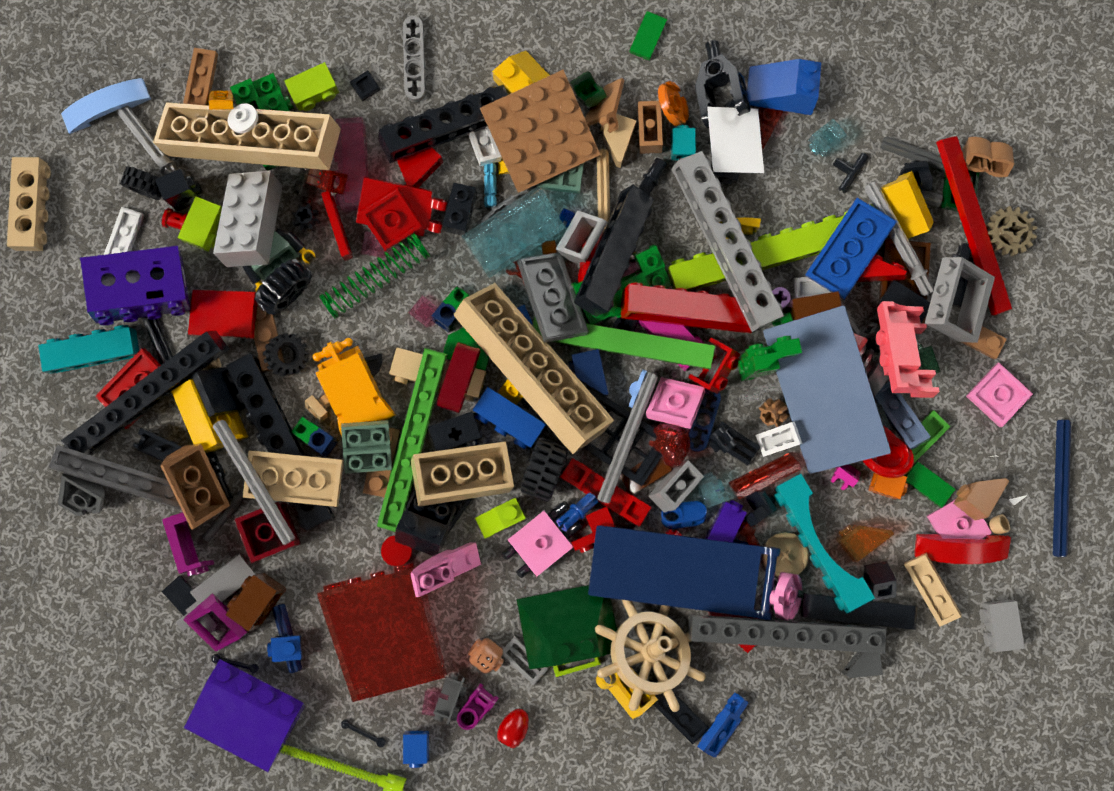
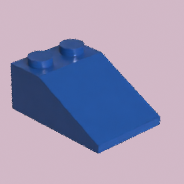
[747,59,821,115]

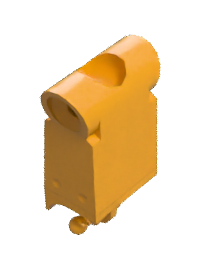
[313,338,396,437]

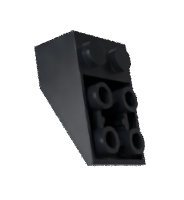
[395,490,461,556]

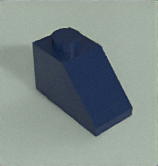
[568,349,608,396]

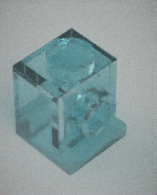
[809,118,848,157]
[697,472,729,508]

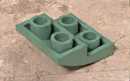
[341,420,392,474]

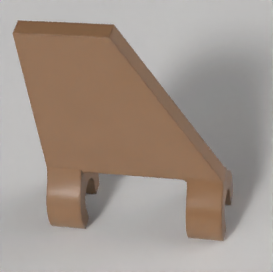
[585,78,625,133]

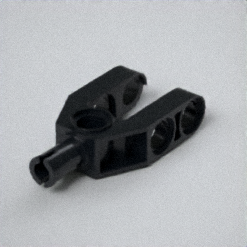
[695,40,751,129]

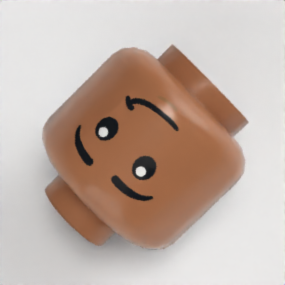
[468,638,504,673]

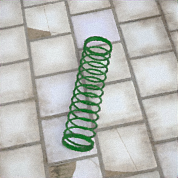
[319,233,430,319]

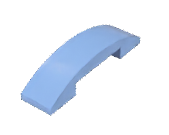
[61,78,151,134]

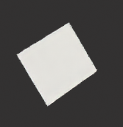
[707,107,764,173]

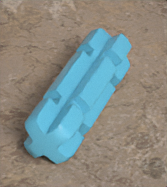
[484,163,497,208]

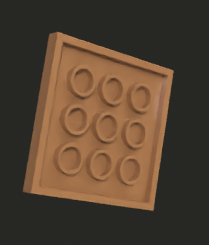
[480,70,601,193]

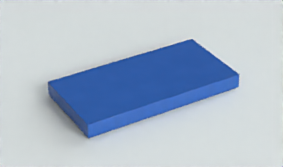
[805,198,897,300]

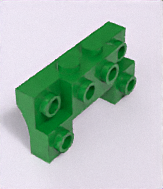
[230,73,294,171]
[571,245,672,325]
[738,336,802,382]

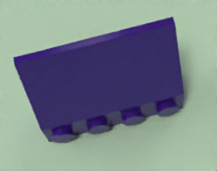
[184,659,305,772]

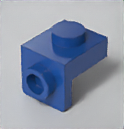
[267,635,302,662]

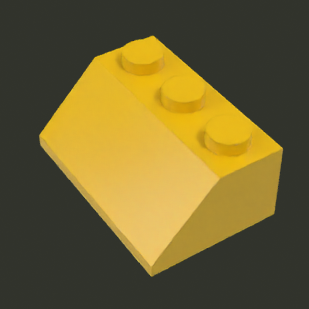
[492,51,550,95]
[171,379,248,453]

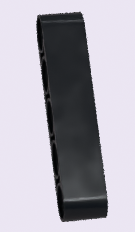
[801,593,918,630]

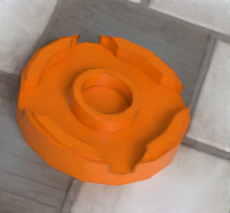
[658,81,689,126]

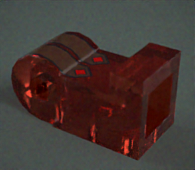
[306,169,348,195]

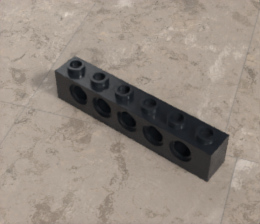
[378,85,508,163]

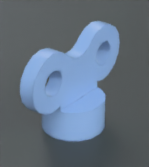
[629,369,647,408]

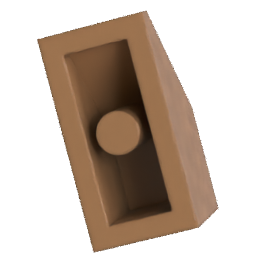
[953,478,1009,521]

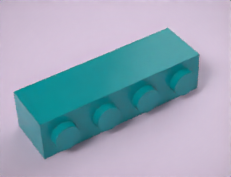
[38,325,139,374]

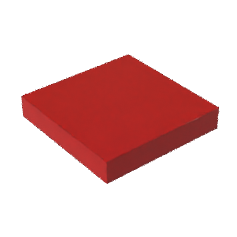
[359,187,423,251]

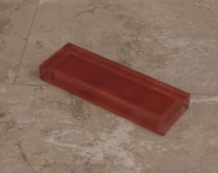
[729,453,801,500]

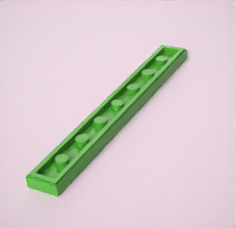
[533,317,715,370]
[377,348,448,532]

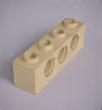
[7,157,51,251]

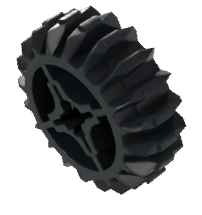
[255,259,312,315]

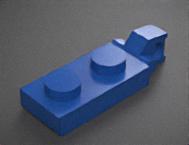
[697,693,749,757]

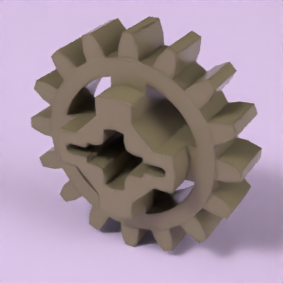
[986,206,1037,257]

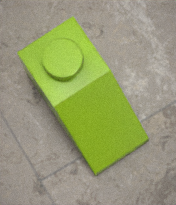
[475,498,526,539]

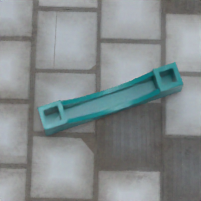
[774,474,875,614]

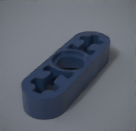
[686,388,721,452]

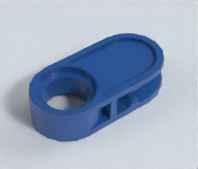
[661,501,707,529]

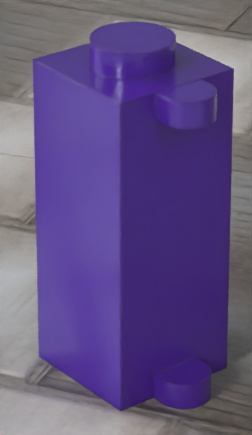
[705,500,747,542]

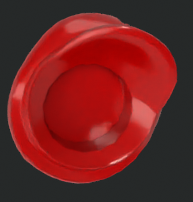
[863,426,914,478]

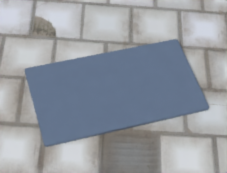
[763,306,891,474]

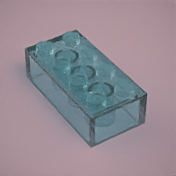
[461,187,565,278]

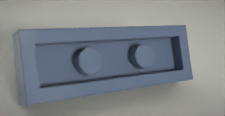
[874,381,931,450]

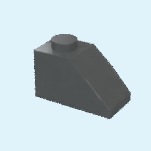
[58,473,105,516]

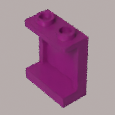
[162,512,214,576]

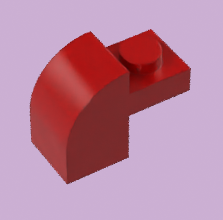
[571,506,614,553]

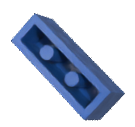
[473,387,546,450]

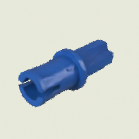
[556,493,598,531]

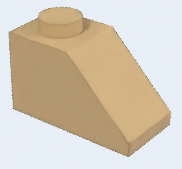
[600,114,636,168]

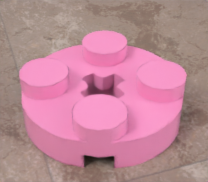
[770,572,802,621]

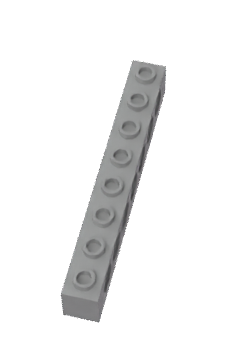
[672,151,784,332]

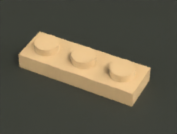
[904,553,962,626]

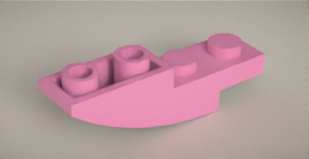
[410,542,481,597]

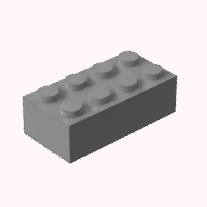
[213,170,282,267]

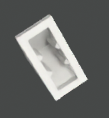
[755,421,802,457]

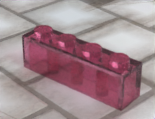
[334,117,369,212]

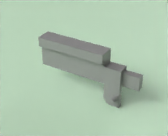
[176,554,255,633]

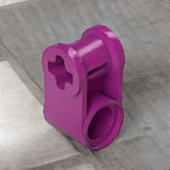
[457,683,499,730]

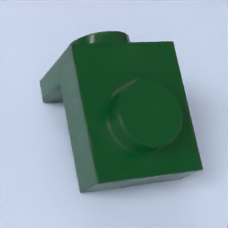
[570,71,607,108]

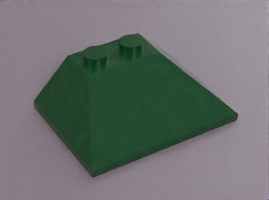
[516,585,617,670]

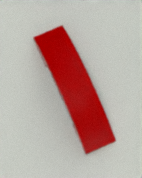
[560,458,651,527]
[914,534,1011,564]

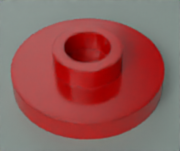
[381,535,412,566]

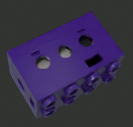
[80,246,190,326]

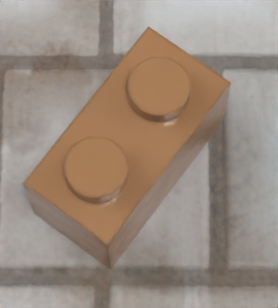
[638,101,663,154]

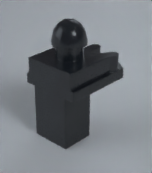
[899,160,933,192]
[744,490,777,527]

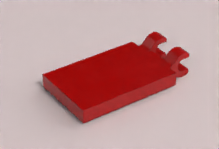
[356,176,447,236]

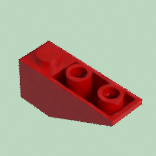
[857,254,907,282]

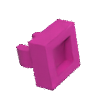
[831,464,861,490]

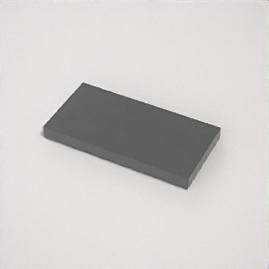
[517,253,589,343]

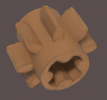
[759,397,789,427]

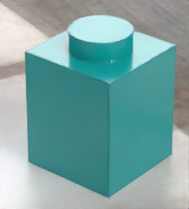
[671,125,696,161]

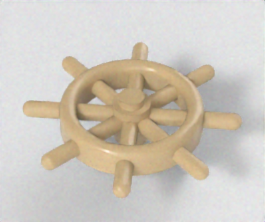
[595,600,706,712]

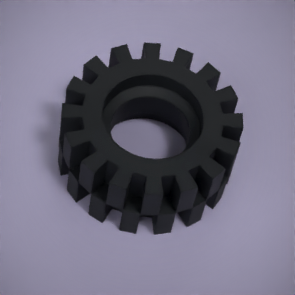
[120,166,162,200]
[263,333,309,377]

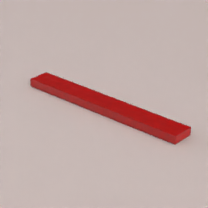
[936,136,1012,316]

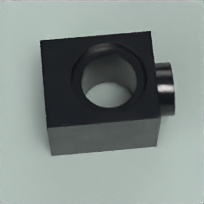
[863,561,897,602]

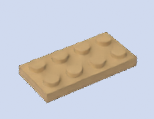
[243,451,344,507]

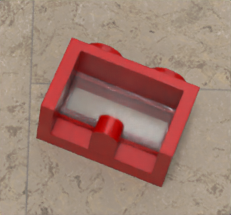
[688,338,740,394]

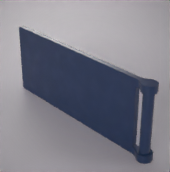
[588,525,781,620]

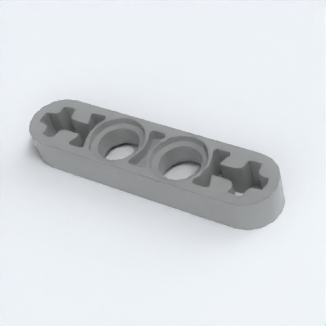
[403,16,426,102]

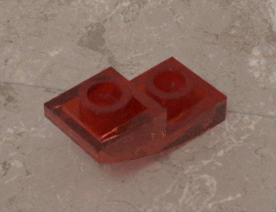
[758,107,783,149]

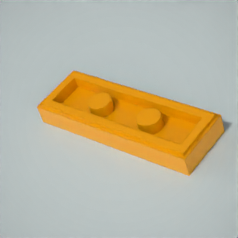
[209,91,234,110]

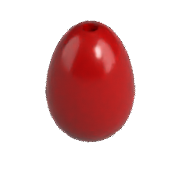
[497,708,529,749]

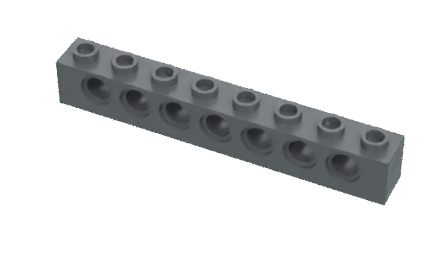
[688,614,886,654]

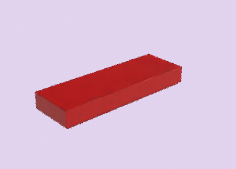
[321,191,353,261]

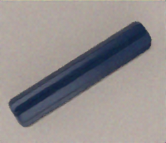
[272,604,302,673]

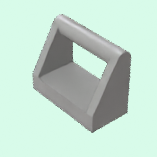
[556,210,608,262]

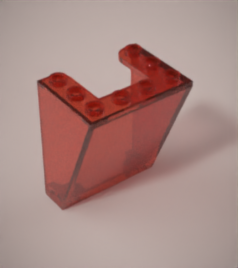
[317,562,447,702]

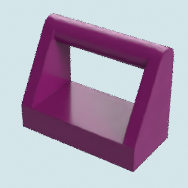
[184,593,247,651]

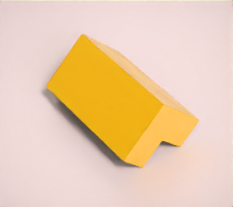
[881,171,934,239]

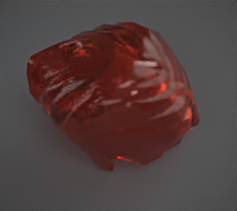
[649,422,690,468]

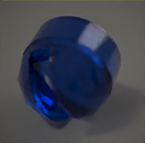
[559,208,575,228]

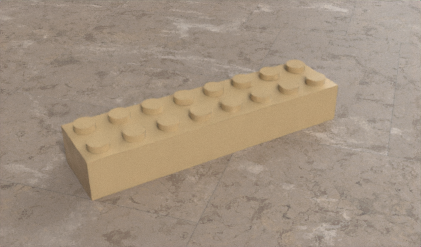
[153,103,341,170]
[454,283,614,454]

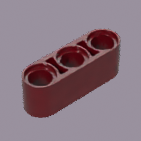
[437,342,480,413]

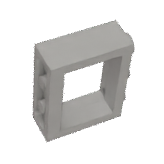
[925,257,995,343]

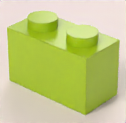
[284,62,340,111]
[177,197,222,252]

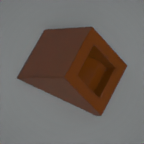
[541,240,557,255]

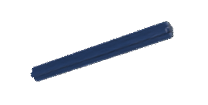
[1053,420,1071,557]

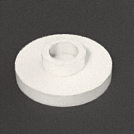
[228,104,258,133]

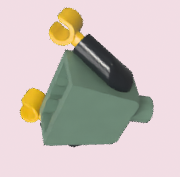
[243,229,316,292]

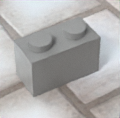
[648,460,704,512]
[980,600,1025,652]

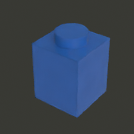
[403,731,429,768]

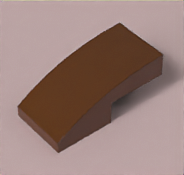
[620,456,672,495]

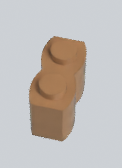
[962,137,1014,177]

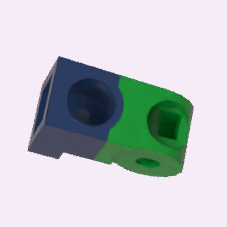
[431,286,470,333]
[291,416,339,457]

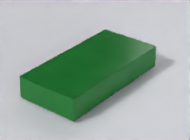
[629,11,667,61]
[906,461,955,508]

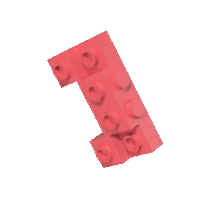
[876,301,940,398]

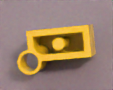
[596,667,658,719]

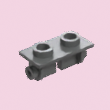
[433,673,468,725]

